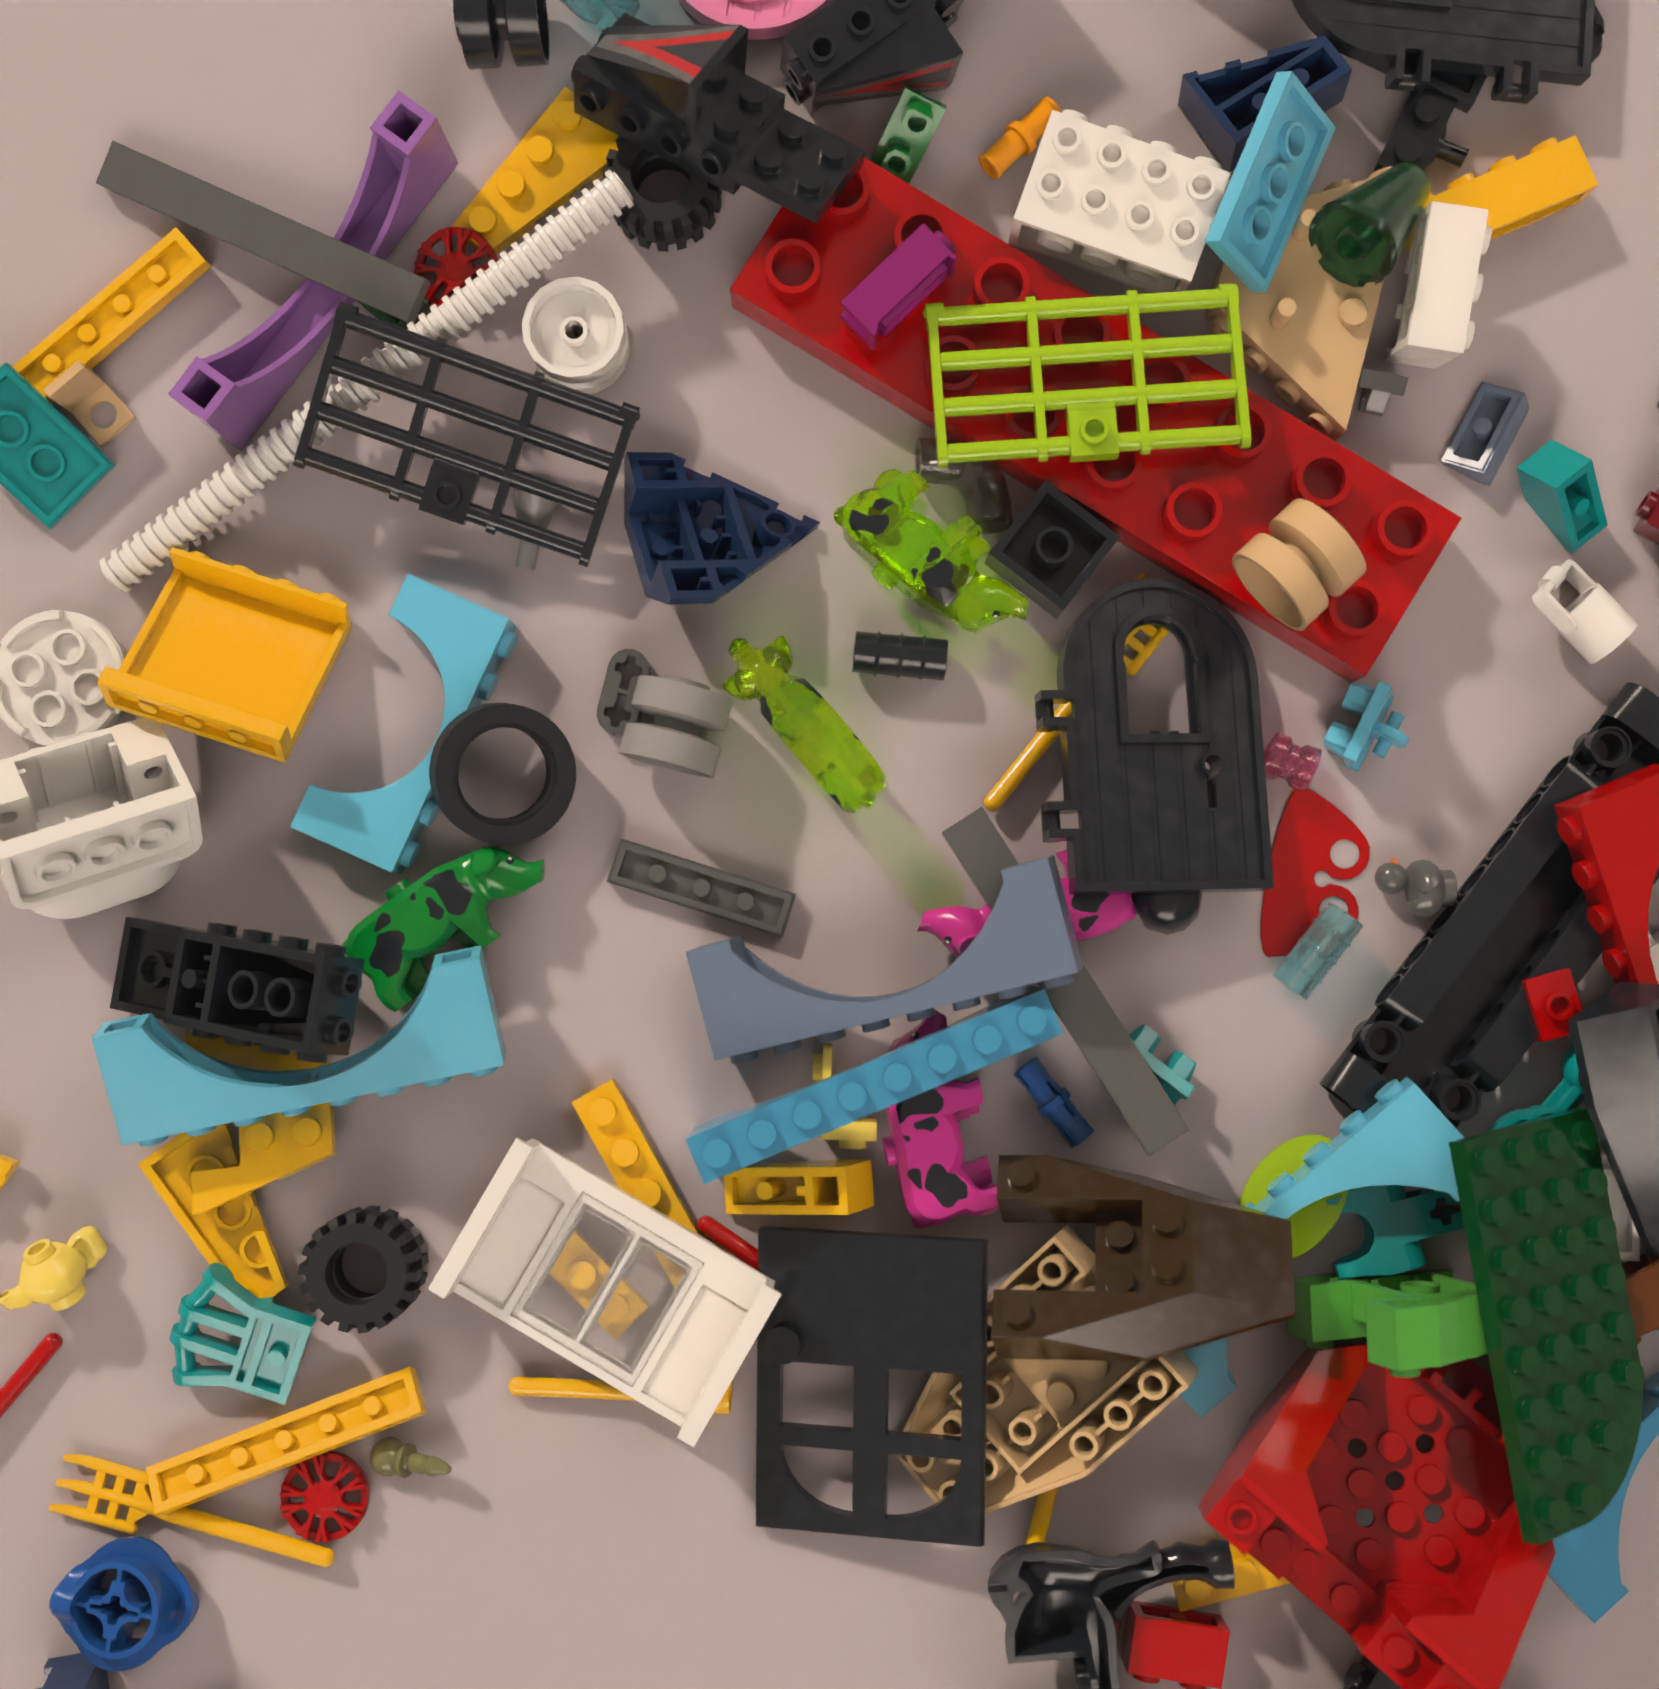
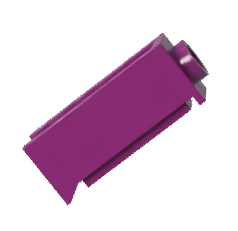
[840,223,957,350]

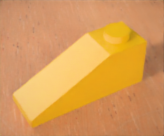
[724,1159,875,1215]

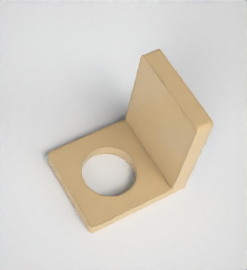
[44,361,136,447]

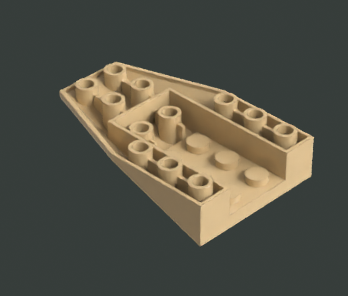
[894,1224,1200,1514]

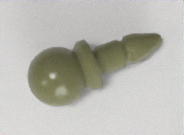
[369,1437,452,1478]

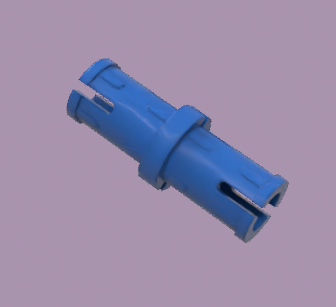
[1013,1056,1094,1148]

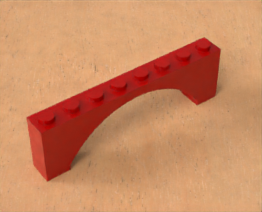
[1554,764,1659,985]

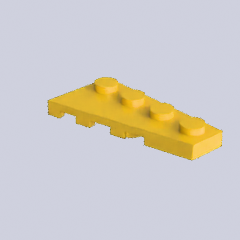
[138,1124,289,1299]

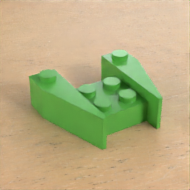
[1286,1269,1488,1378]

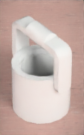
[1532,559,1638,664]

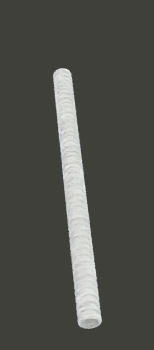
[99,170,634,593]

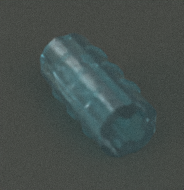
[1272,902,1363,1001]

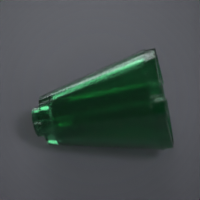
[1308,162,1431,287]

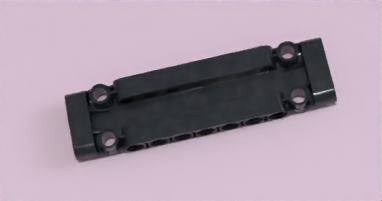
[1319,682,1659,1128]

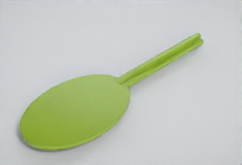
[1239,1134,1349,1259]

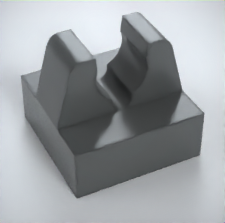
[1357,368,1409,416]

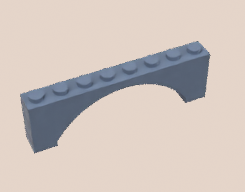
[686,855,1084,1064]

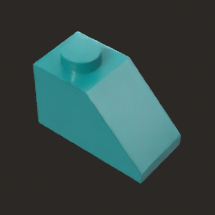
[1516,439,1608,553]

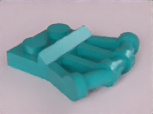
[169,1263,316,1405]

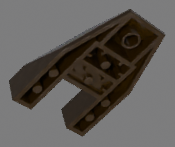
[991,1155,1296,1362]

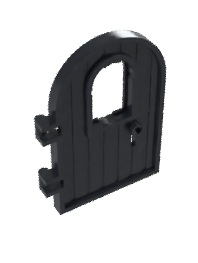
[1292,0,1595,104]
[1034,578,1274,895]

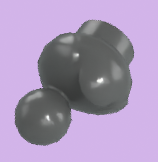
[1374,858,1457,918]

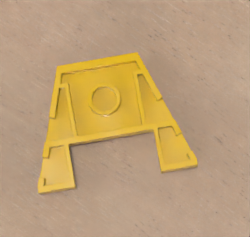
[185,1032,337,1216]

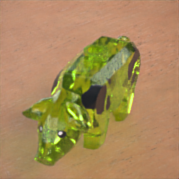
[834,469,1028,633]
[723,636,886,814]

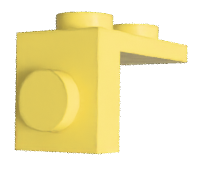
[813,1043,877,1149]

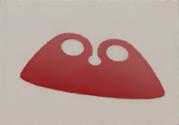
[1260,786,1370,957]

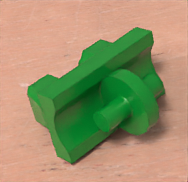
[869,84,946,184]

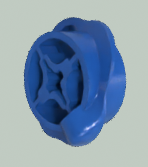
[49,1536,199,1671]

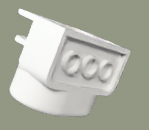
[0,717,203,919]

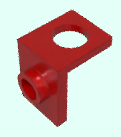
[1522,968,1583,1042]

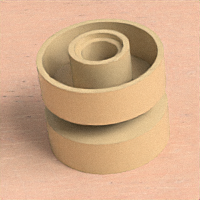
[1232,498,1366,631]

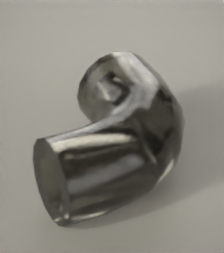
[915,438,1013,534]

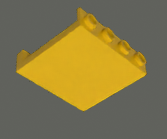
[97,547,352,763]

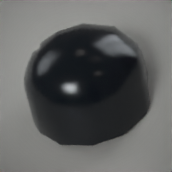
[1131,892,1202,935]

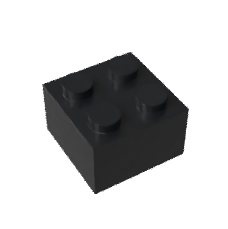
[984,480,1120,619]

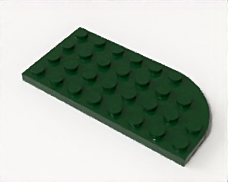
[1449,1108,1644,1545]

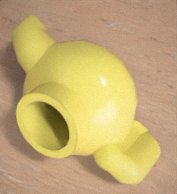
[0,1226,108,1311]

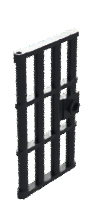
[293,301,641,567]

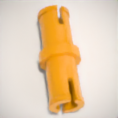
[978,96,1062,179]

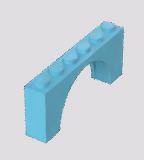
[290,573,518,874]

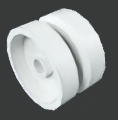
[522,276,631,394]

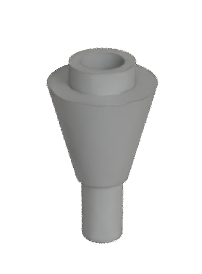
[514,490,558,570]

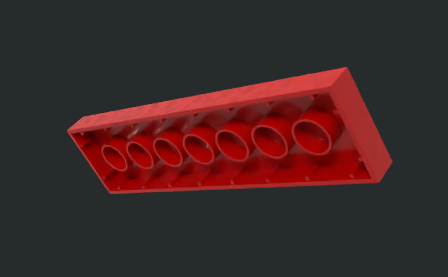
[730,157,1462,683]

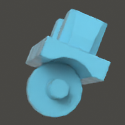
[1323,681,1409,772]

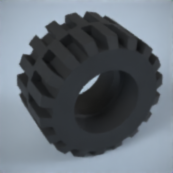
[603,136,722,252]
[298,1206,429,1333]

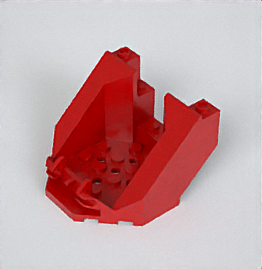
[1198,1342,1556,1689]

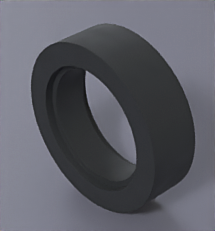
[429,702,576,845]

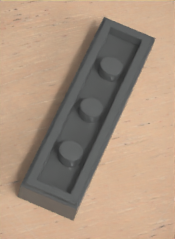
[607,838,796,938]

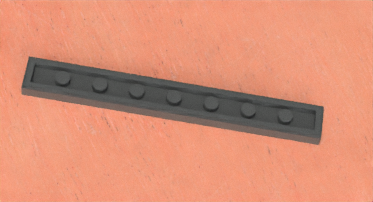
[96,140,431,323]
[941,807,1190,1156]

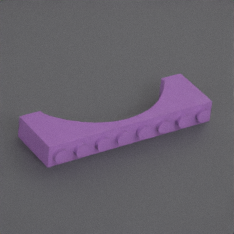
[168,90,459,451]

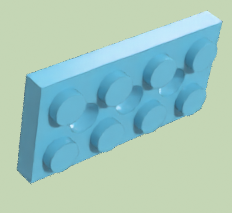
[1205,71,1336,292]

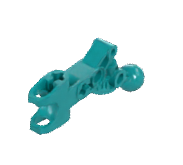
[1326,1045,1585,1279]

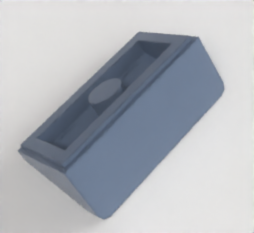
[1441,382,1529,486]

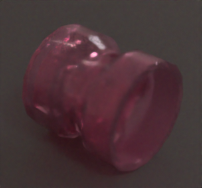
[1264,732,1322,792]

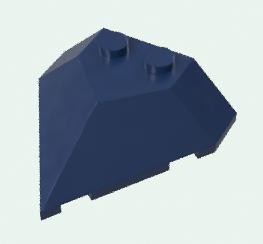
[624,452,820,605]

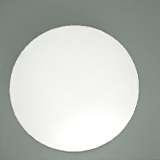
[0,610,127,746]

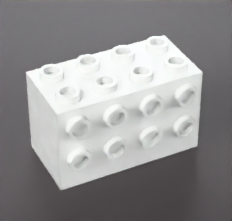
[1008,109,1231,293]

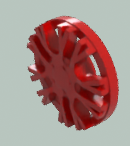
[413,227,498,306]
[279,1451,370,1543]

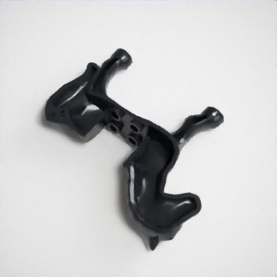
[987,1539,1235,1689]

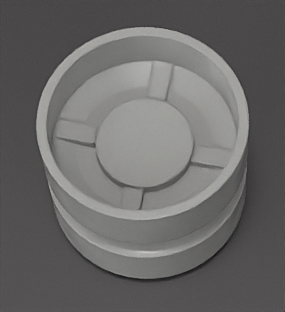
[618,675,733,778]

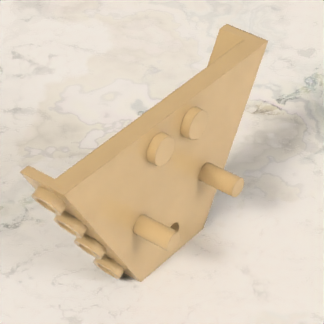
[1205,167,1412,441]

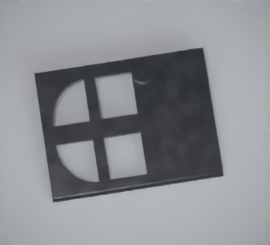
[756,1226,988,1547]

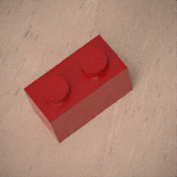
[1120,1600,1230,1689]

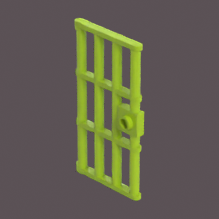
[923,283,1252,469]

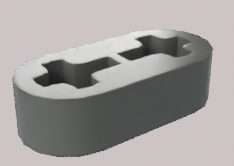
[597,649,651,736]

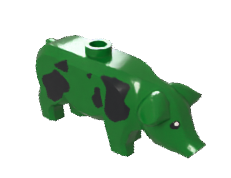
[342,845,545,1012]

